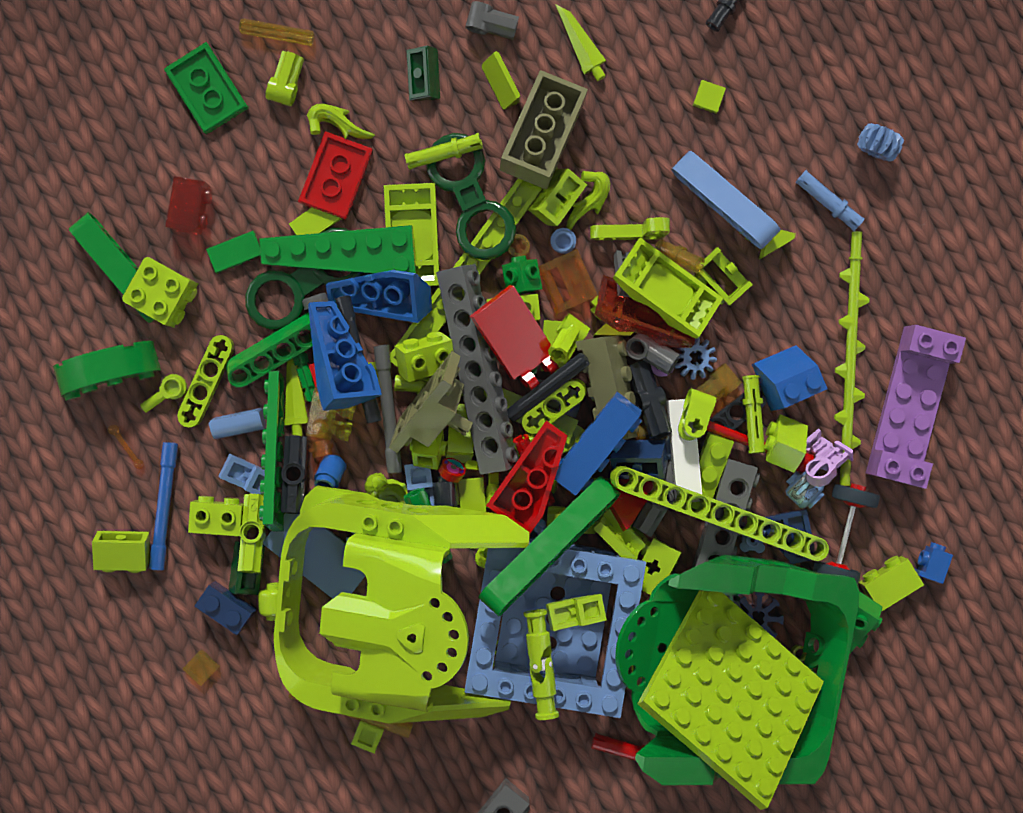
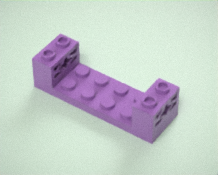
[866,325,966,489]

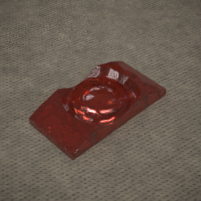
[595,275,695,348]

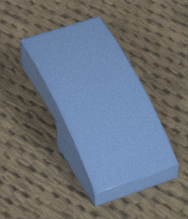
[219,454,265,494]
[404,464,434,506]

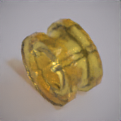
[508,234,530,257]

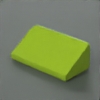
[482,51,521,110]

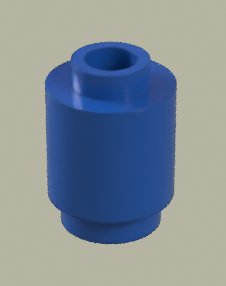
[314,455,346,488]

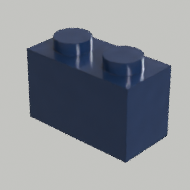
[610,440,668,479]
[194,581,257,635]

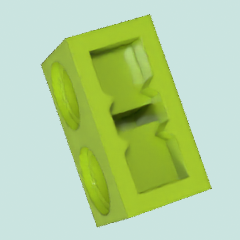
[528,169,587,226]

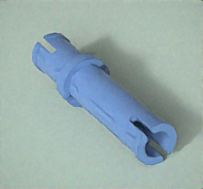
[795,170,865,231]

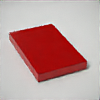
[298,131,373,221]

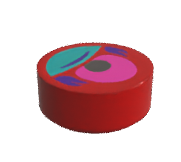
[439,458,466,482]

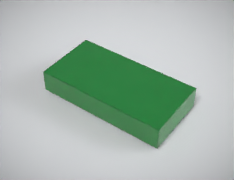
[206,230,261,274]

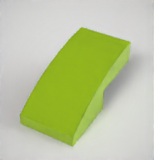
[546,594,607,631]

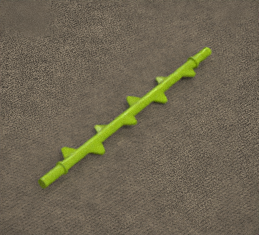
[834,231,869,486]

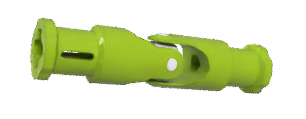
[523,609,559,720]

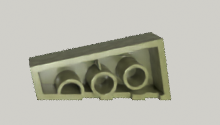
[576,336,639,439]

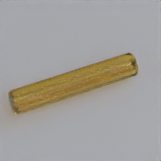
[239,19,315,46]

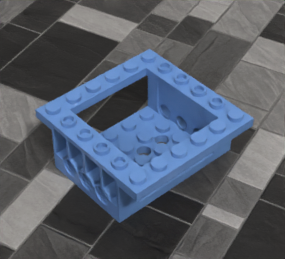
[464,537,646,718]

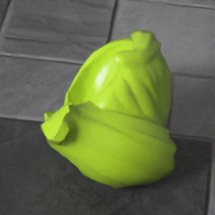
[365,473,409,504]

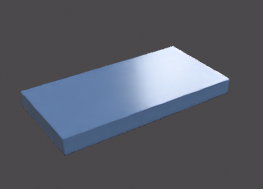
[264,513,365,599]

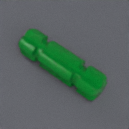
[292,352,319,402]

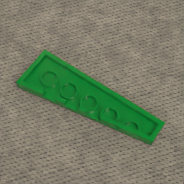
[259,225,417,274]
[259,371,284,532]

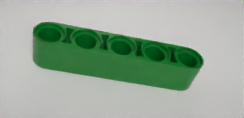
[69,212,155,323]
[226,312,313,387]

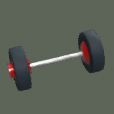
[813,483,880,585]

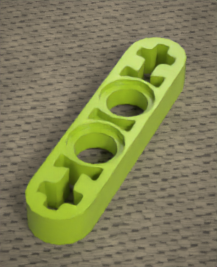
[177,335,235,427]

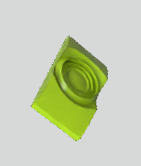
[384,183,440,286]
[613,237,723,339]

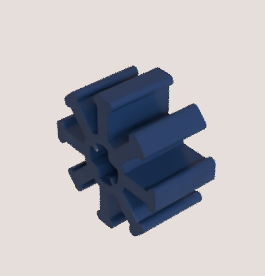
[738,592,784,638]

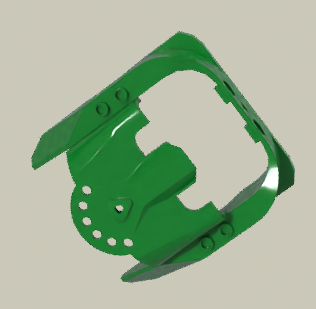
[615,555,859,785]

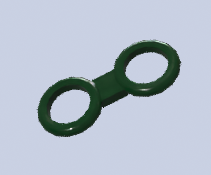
[426,133,516,260]
[245,228,364,330]

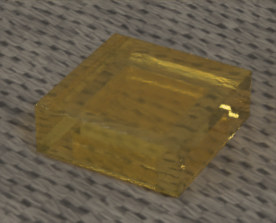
[183,649,220,686]

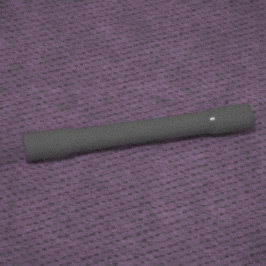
[373,345,402,473]

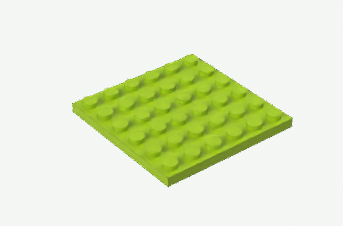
[637,590,824,810]

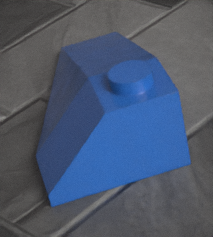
[326,270,432,323]
[308,301,382,411]

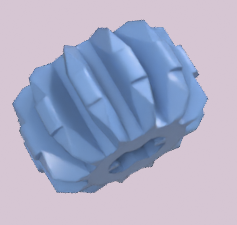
[857,123,904,161]
[675,338,717,380]

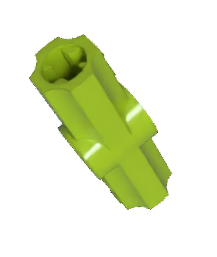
[238,493,266,574]

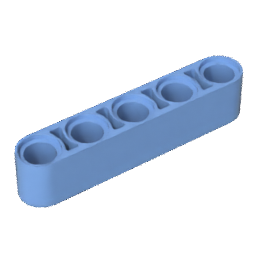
[671,151,781,249]

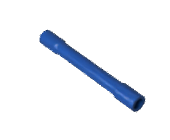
[149,442,178,570]

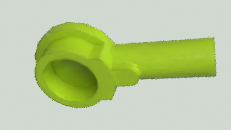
[140,374,187,412]

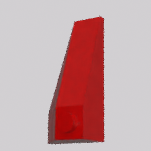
[486,420,568,535]

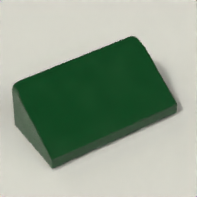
[406,45,440,101]
[228,541,265,595]

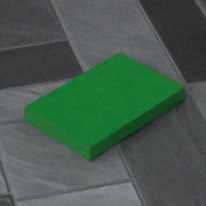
[164,42,249,135]

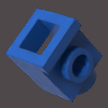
[914,542,953,584]

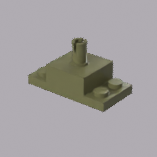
[389,351,473,453]

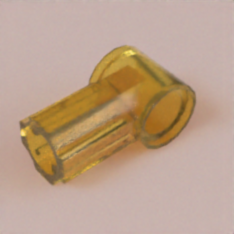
[695,363,742,401]

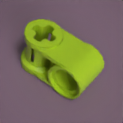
[678,388,716,441]

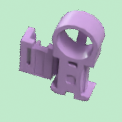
[805,429,853,487]

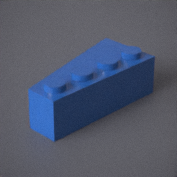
[555,392,642,496]

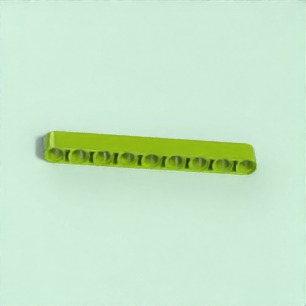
[610,466,829,561]

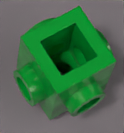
[502,256,542,294]

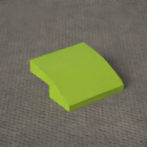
[593,508,648,559]

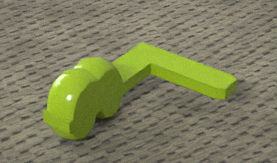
[465,460,499,505]

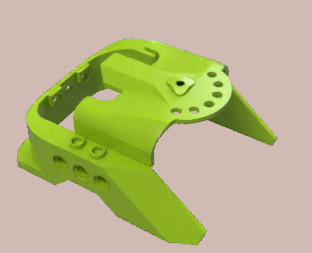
[274,485,529,724]

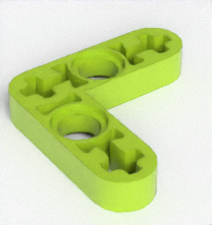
[590,217,670,240]

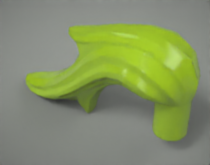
[307,104,375,139]
[566,171,610,230]

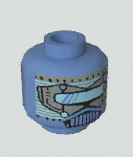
[786,471,825,509]

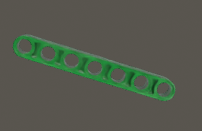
[478,476,621,617]

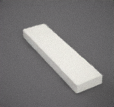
[666,399,702,502]

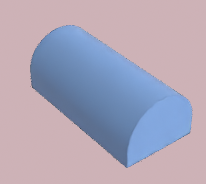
[209,408,266,439]

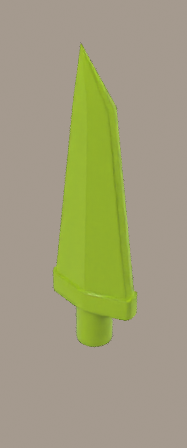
[555,4,606,81]
[284,359,309,436]

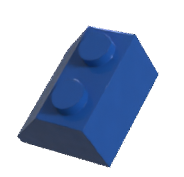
[752,345,827,411]

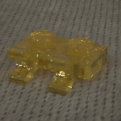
[306,387,356,442]

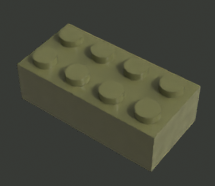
[499,70,588,190]

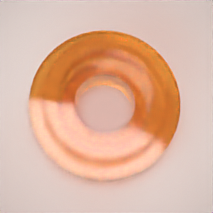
[308,440,334,458]

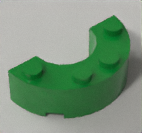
[53,341,161,401]

